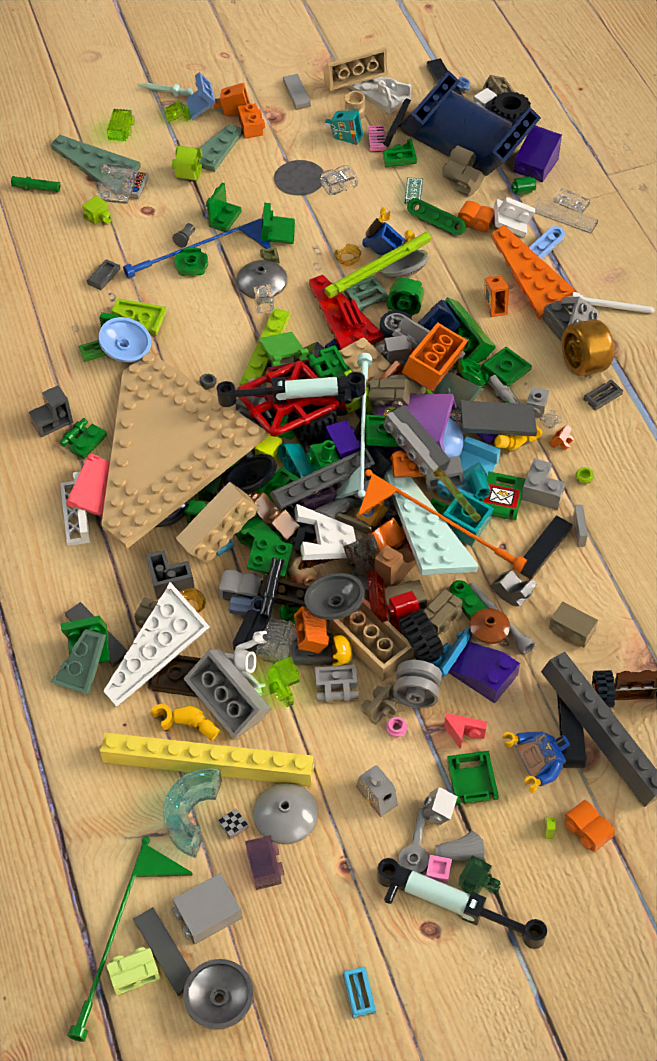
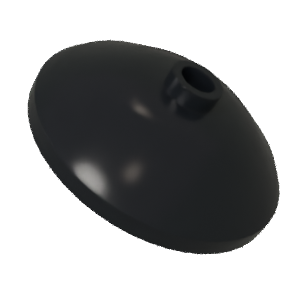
[224,454,277,494]

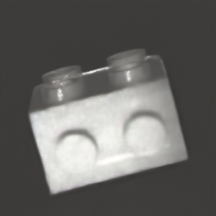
[97,163,136,204]

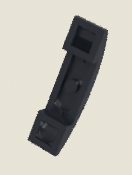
[355,413,392,477]

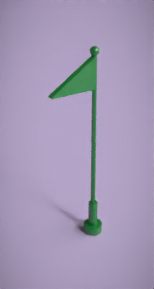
[67,836,193,1042]

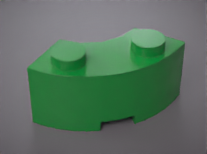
[235,516,282,549]

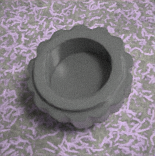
[200,373,217,390]

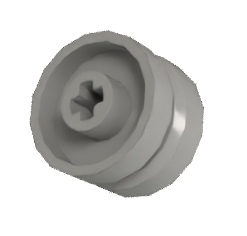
[393,660,442,708]

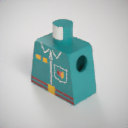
[325,110,363,145]

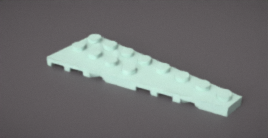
[384,465,478,575]

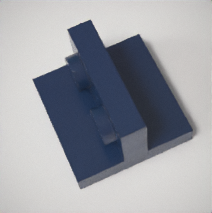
[418,299,460,332]

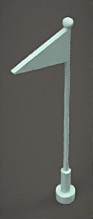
[330,353,372,501]

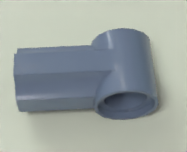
[229,596,266,616]

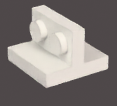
[494,197,535,237]

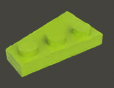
[112,298,167,336]

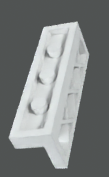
[60,472,90,546]

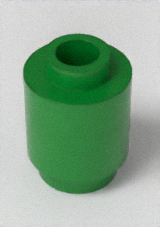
[511,176,536,195]

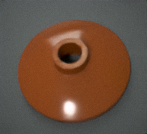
[470,608,510,644]

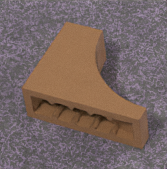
[375,542,416,589]

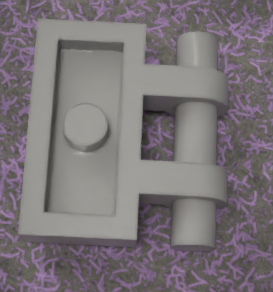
[315,665,358,703]

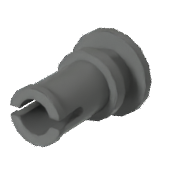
[173,223,195,248]

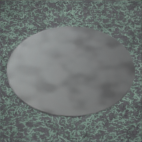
[274,160,325,195]

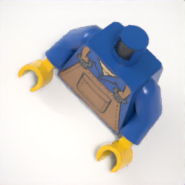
[502,732,570,793]

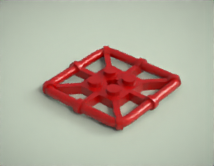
[236,361,339,437]

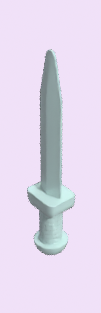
[138,83,193,97]

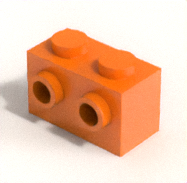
[238,103,265,138]

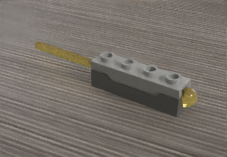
[383,405,481,522]

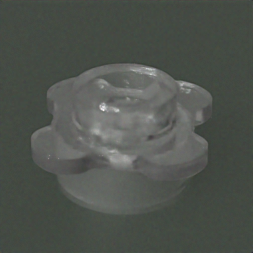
[540,410,562,429]

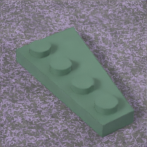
[199,124,243,172]

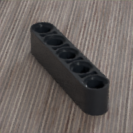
[557,694,586,768]

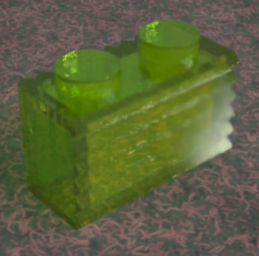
[107,108,135,141]

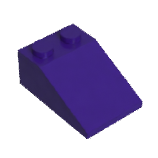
[448,641,520,703]

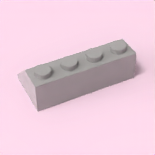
[184,650,271,739]

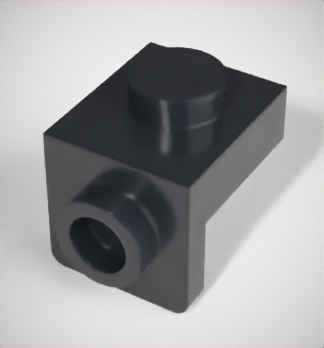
[292,525,316,554]

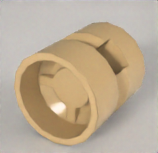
[345,91,365,120]

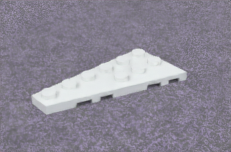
[103,582,210,707]

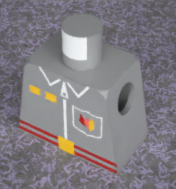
[356,765,398,817]

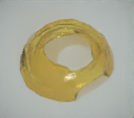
[335,244,361,266]
[180,588,206,614]

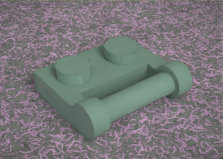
[344,276,388,311]

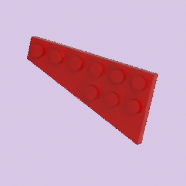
[309,275,384,349]

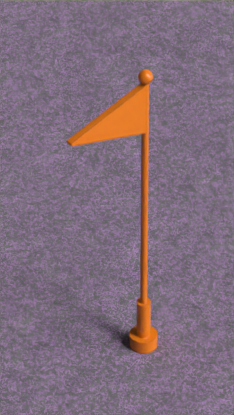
[358,469,527,573]

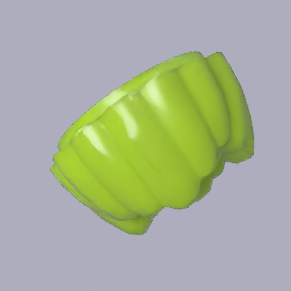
[576,467,594,484]

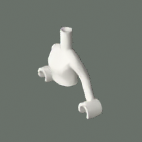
[225,631,267,696]

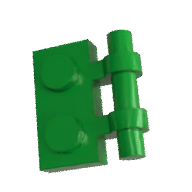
[307,345,349,378]
[59,418,107,459]

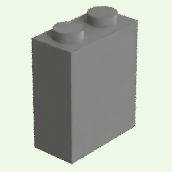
[172,873,243,944]

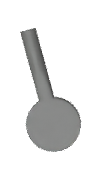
[398,808,429,874]

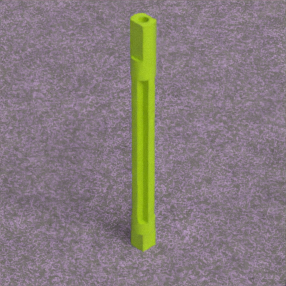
[325,232,431,299]

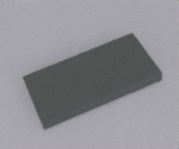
[460,400,537,437]

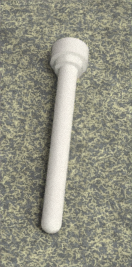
[572,292,655,314]

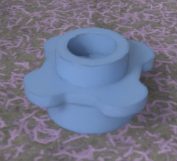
[457,77,470,91]

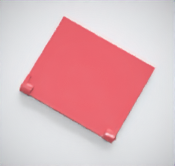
[66,454,110,517]

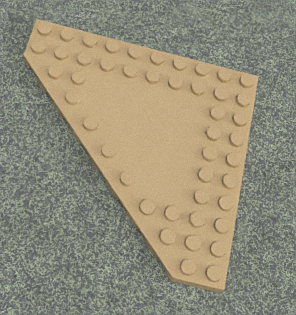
[101,352,268,549]

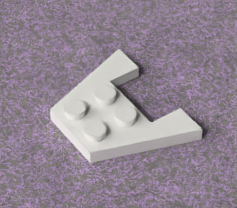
[294,504,358,560]

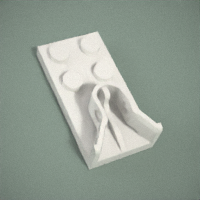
[346,77,411,114]

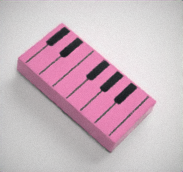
[368,126,386,152]

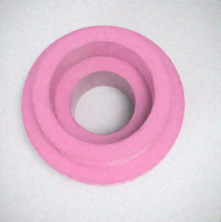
[386,717,407,737]

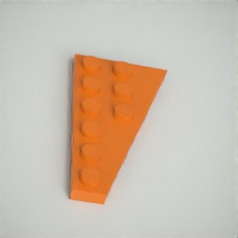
[491,225,575,319]

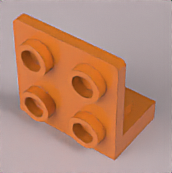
[390,451,426,478]

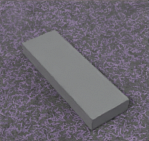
[283,74,311,109]

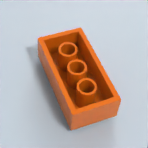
[402,322,468,391]

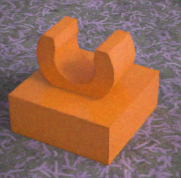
[549,425,574,450]

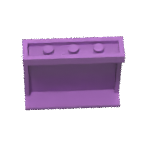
[377,394,456,455]

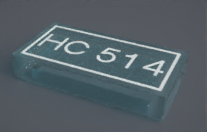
[405,177,423,204]

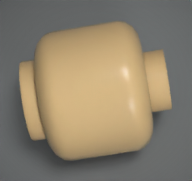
[288,557,317,586]

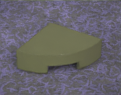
[260,247,280,263]

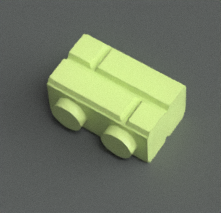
[106,947,160,995]

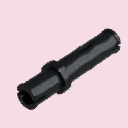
[258,557,284,618]

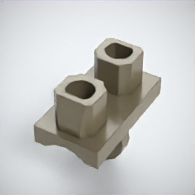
[361,684,398,724]

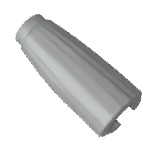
[313,497,355,520]
[435,831,485,861]

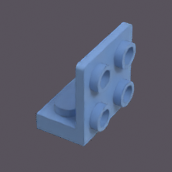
[186,72,215,120]

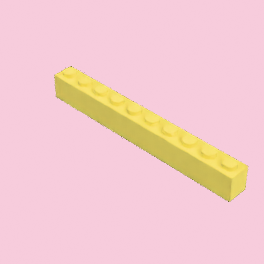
[100,733,314,786]

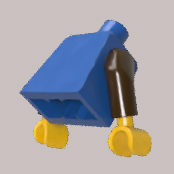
[362,207,415,255]

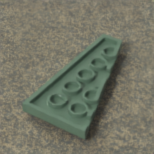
[51,135,141,197]

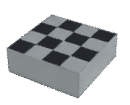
[218,809,249,839]

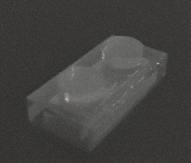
[553,188,590,214]

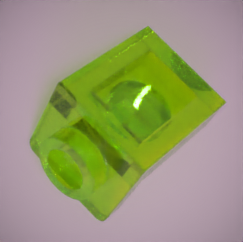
[164,100,190,123]

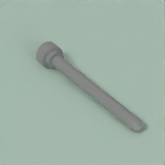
[469,583,535,654]

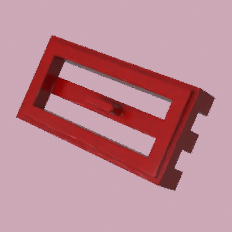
[337,300,365,329]

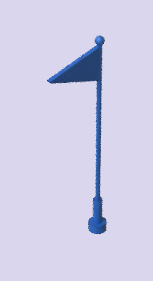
[123,218,271,279]

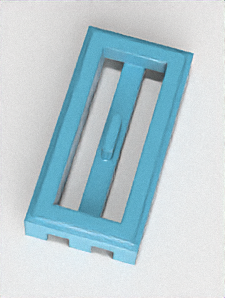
[343,967,376,1019]

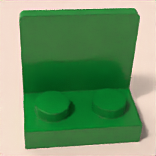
[206,183,242,232]
[261,202,295,244]
[247,536,293,580]
[61,615,110,664]

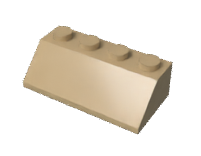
[323,47,387,91]

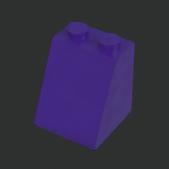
[513,125,562,183]

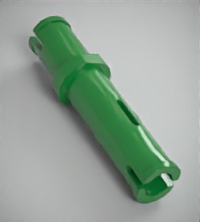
[11,176,61,192]

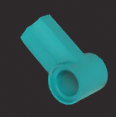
[463,462,491,499]

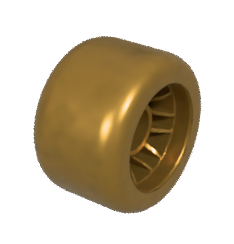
[561,319,614,376]

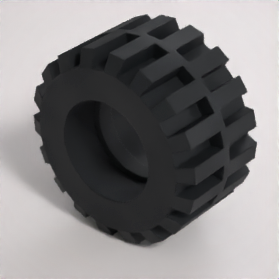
[491,91,531,121]
[291,396,338,442]
[398,609,444,662]

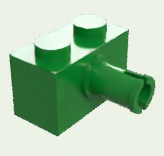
[306,440,340,472]

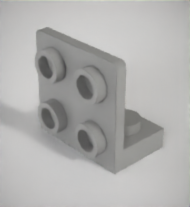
[561,296,599,326]

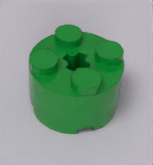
[387,277,424,317]

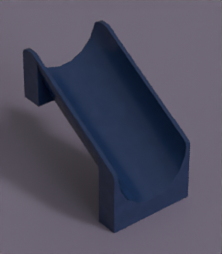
[399,71,541,176]

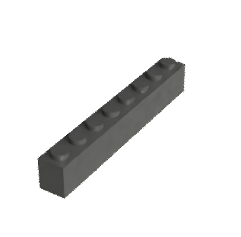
[541,652,657,807]

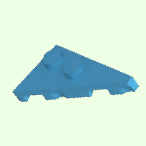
[429,627,472,677]

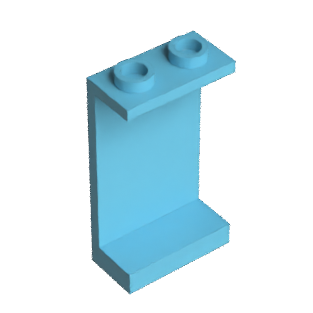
[437,436,500,501]

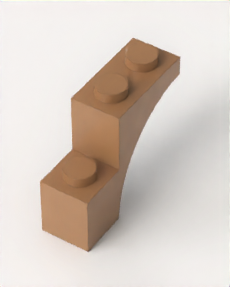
[247,492,300,540]

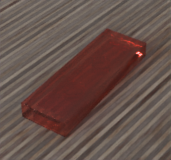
[367,568,388,623]

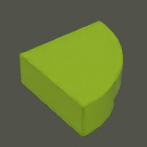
[545,816,556,839]

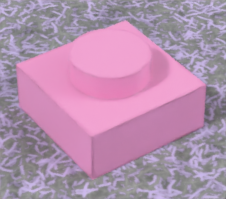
[426,855,452,883]

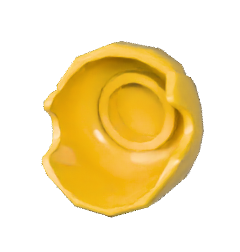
[332,635,352,666]

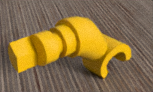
[494,425,542,451]
[151,704,220,741]

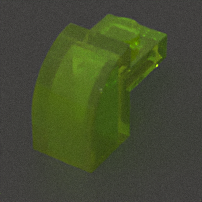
[267,656,300,708]

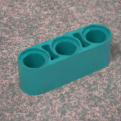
[278,443,313,478]

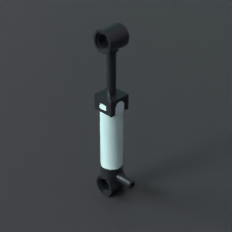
[216,372,366,407]
[377,858,547,949]

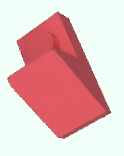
[444,713,487,748]

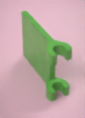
[259,332,309,367]

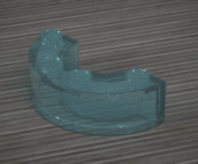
[164,768,222,858]

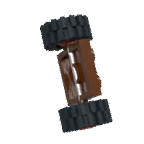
[592,670,657,708]

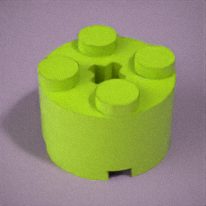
[172,146,202,180]

